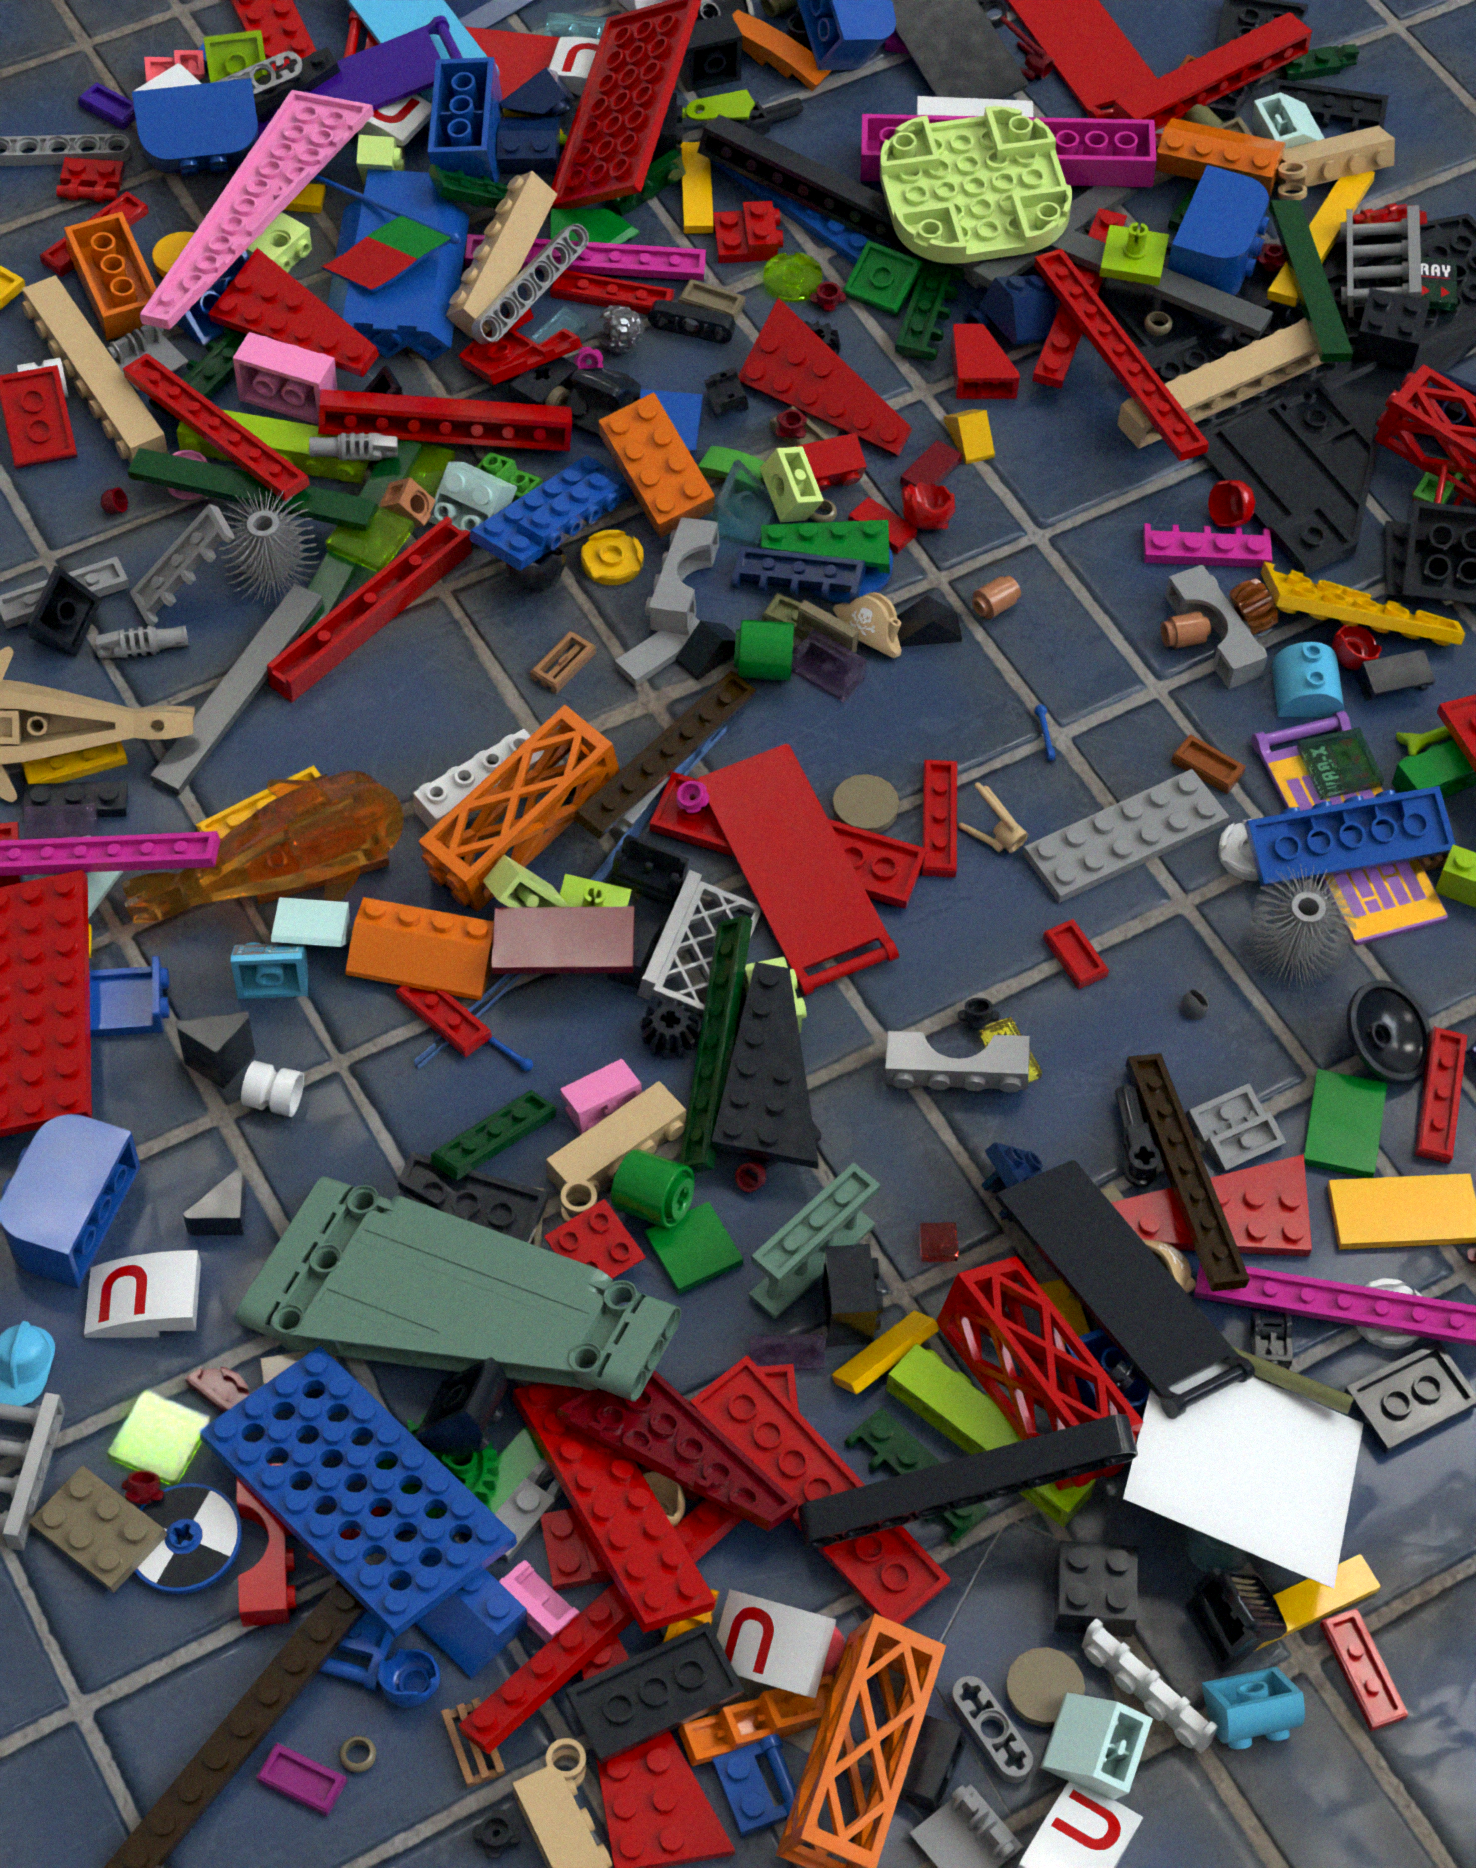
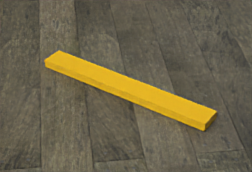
[1267,171,1375,307]

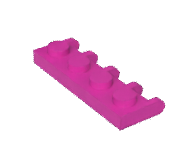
[1143,523,1272,568]

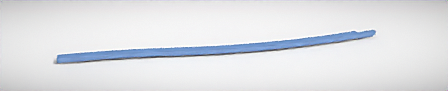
[414,726,727,1070]

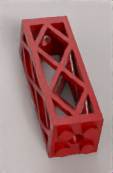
[1374,364,1476,504]
[936,1256,1144,1491]

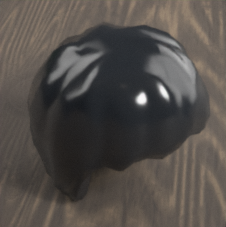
[506,547,567,591]

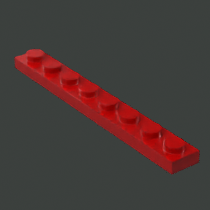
[1032,208,1127,389]
[123,353,310,502]

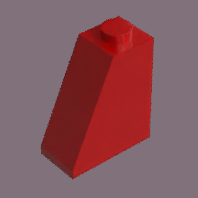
[951,324,1020,399]

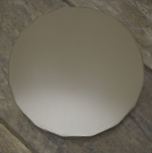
[832,774,900,834]
[1005,1647,1085,1727]

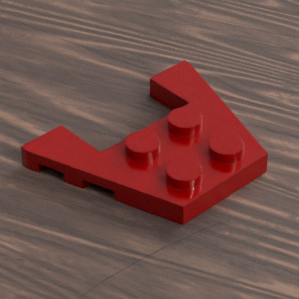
[458,308,583,385]

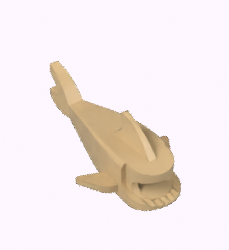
[0,646,195,802]

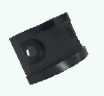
[704,367,749,418]

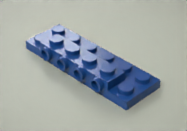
[469,455,634,571]
[1244,786,1456,888]

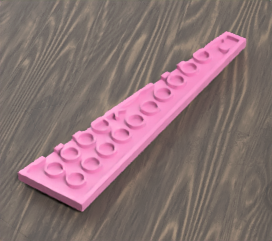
[140,90,374,330]

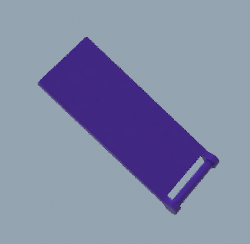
[258,15,463,137]

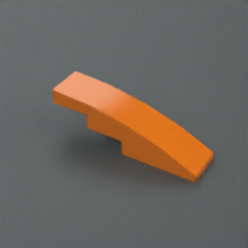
[732,10,832,92]
[678,1675,834,1766]

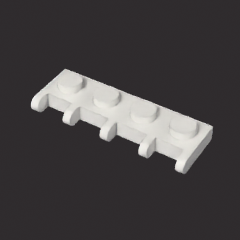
[1081,1618,1218,1754]

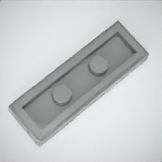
[615,617,700,687]

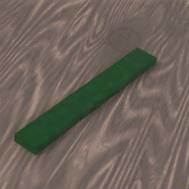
[1269,200,1353,362]
[299,439,423,637]
[127,448,378,532]
[680,915,753,1174]

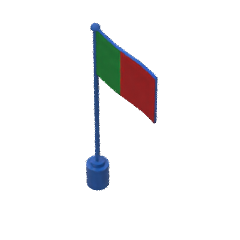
[313,174,461,293]

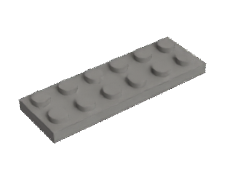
[1023,769,1229,903]

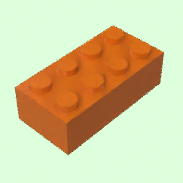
[64,212,157,340]
[598,392,715,538]

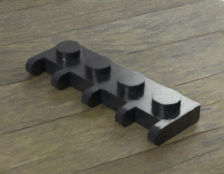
[1272,79,1389,132]

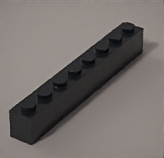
[697,114,908,254]

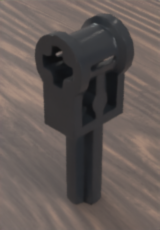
[732,98,803,135]
[1115,1084,1161,1187]
[1250,1312,1293,1389]

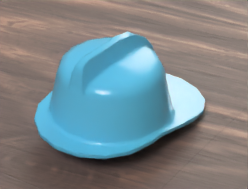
[0,1321,55,1407]

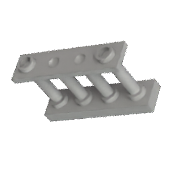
[1341,205,1422,317]
[0,1392,65,1551]

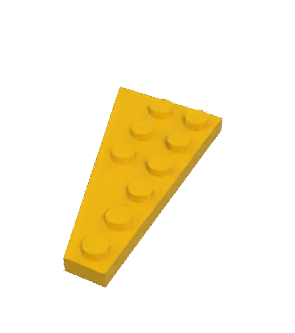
[1261,561,1465,646]

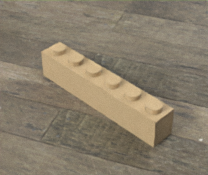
[445,171,557,339]

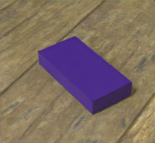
[78,82,136,130]

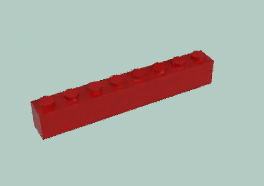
[1112,12,1312,131]
[318,389,572,451]

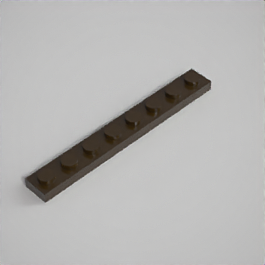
[573,670,757,839]
[1125,1053,1250,1292]

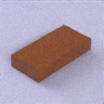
[1171,734,1246,794]

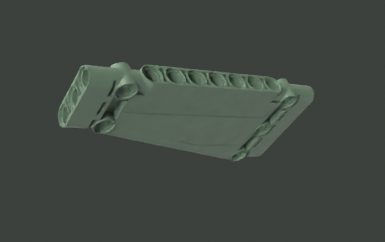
[236,1176,681,1402]

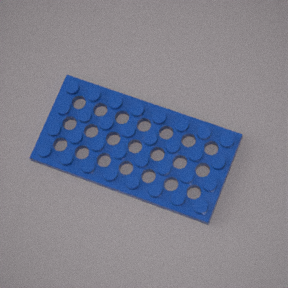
[199,1346,517,1638]

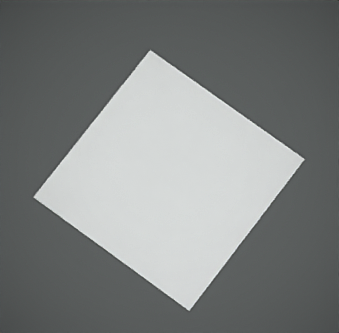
[1123,1363,1364,1589]

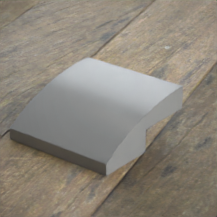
[1185,1083,1286,1171]

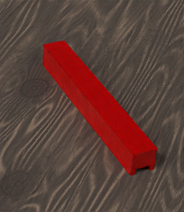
[267,516,473,703]

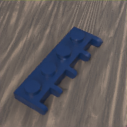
[731,546,866,602]

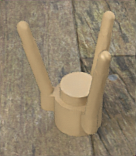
[958,782,1029,853]

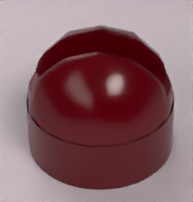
[100,487,128,514]
[735,1162,767,1192]

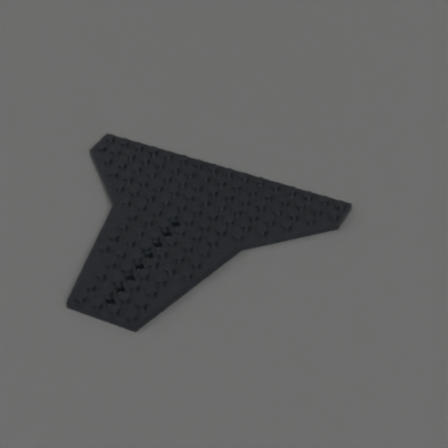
[1073,213,1476,575]

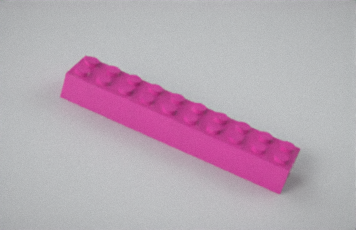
[860,114,1156,187]

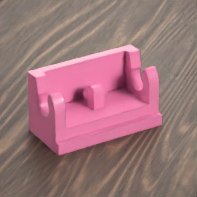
[560,1059,642,1135]
[499,1560,580,1644]

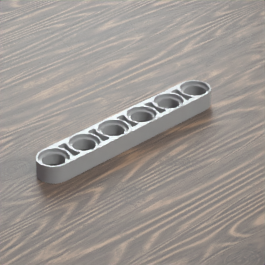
[0,134,132,166]
[471,224,589,345]

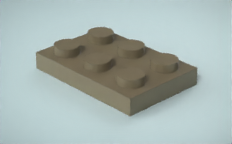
[29,1465,167,1593]

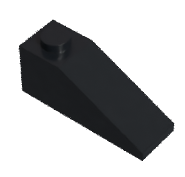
[607,895,674,989]

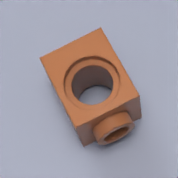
[378,477,436,530]

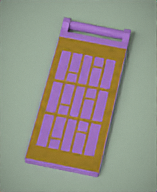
[1251,711,1448,946]

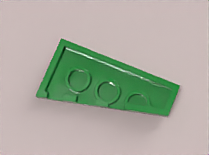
[761,520,890,574]

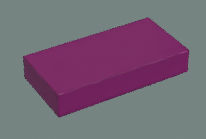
[256,1742,348,1817]

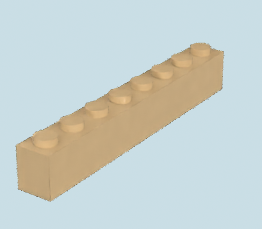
[21,275,168,464]
[1117,318,1325,449]

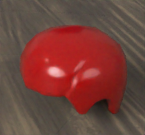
[1208,480,1256,527]
[1332,625,1382,671]

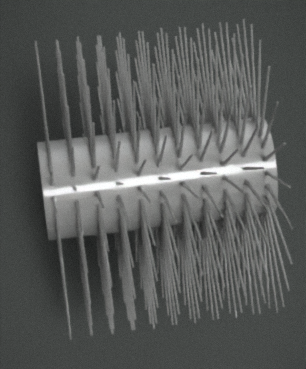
[219,488,320,606]
[1244,864,1360,990]

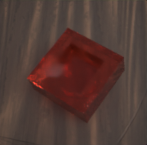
[919,1222,959,1262]

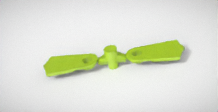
[682,89,755,121]

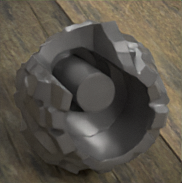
[595,305,645,354]

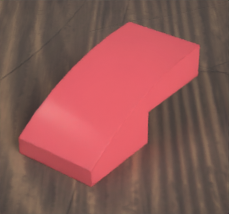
[144,50,205,83]

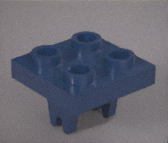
[981,1142,1043,1222]

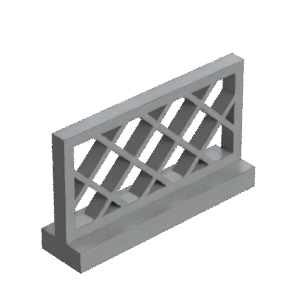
[637,870,761,1015]

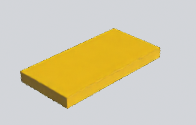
[1327,1174,1476,1250]

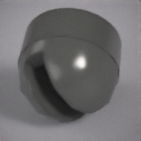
[1180,989,1210,1020]

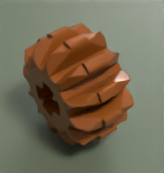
[1229,578,1278,635]

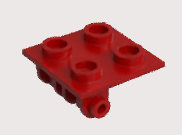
[544,1198,646,1279]

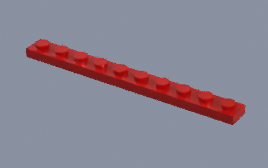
[1034,248,1209,461]
[458,1499,743,1754]

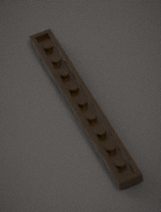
[104,1580,368,1868]

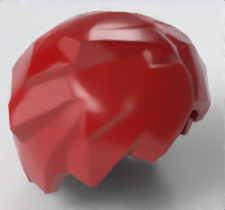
[901,482,956,530]

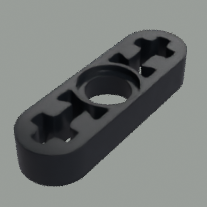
[648,300,736,344]

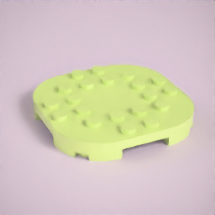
[880,106,1072,264]

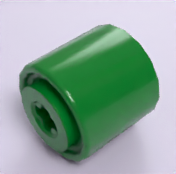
[734,620,794,681]
[611,1149,695,1228]

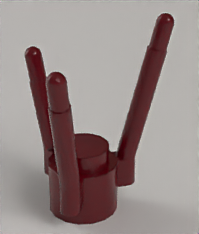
[1000,16,1055,80]

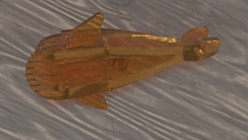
[121,770,404,923]

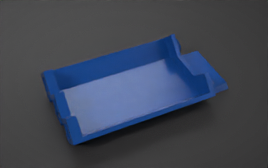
[327,169,470,362]

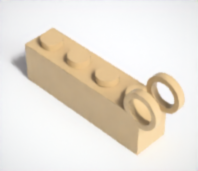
[1275,126,1395,200]
[546,1081,686,1223]
[512,1738,613,1868]

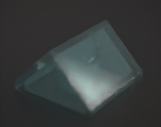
[712,459,775,548]

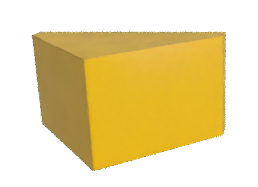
[943,409,995,465]

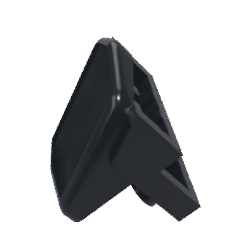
[564,368,641,439]
[1185,1568,1287,1673]

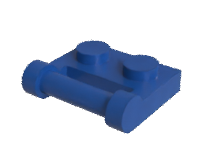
[319,1612,394,1691]
[712,1734,797,1837]

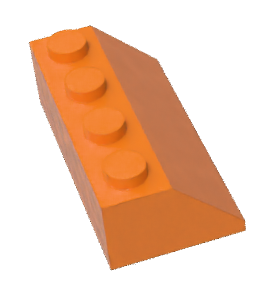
[1156,118,1286,196]
[346,897,494,1001]

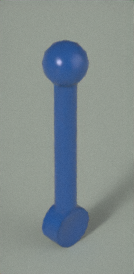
[1034,704,1055,761]
[488,1036,533,1072]

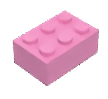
[233,332,338,425]

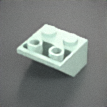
[1252,92,1325,149]
[429,462,517,542]
[1040,1692,1153,1800]

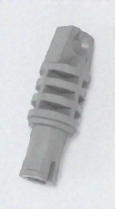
[309,433,398,461]
[95,625,189,659]

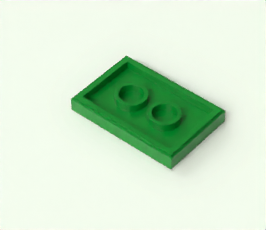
[1303,1069,1387,1178]

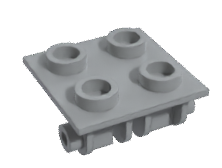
[106,325,188,392]
[909,1784,1023,1868]

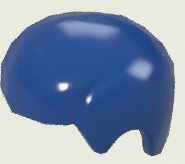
[376,1648,441,1708]

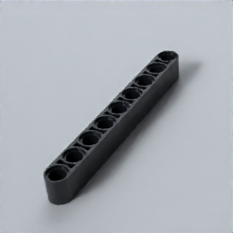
[797,1414,1138,1549]

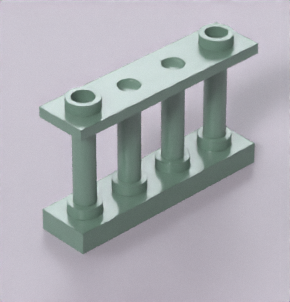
[749,1162,881,1320]

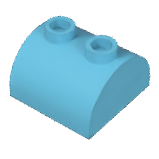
[1271,642,1344,718]
[1202,1666,1305,1749]

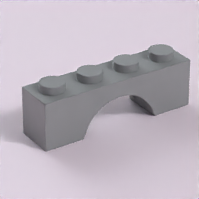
[645,517,720,635]
[1165,564,1267,689]
[885,1031,1030,1093]

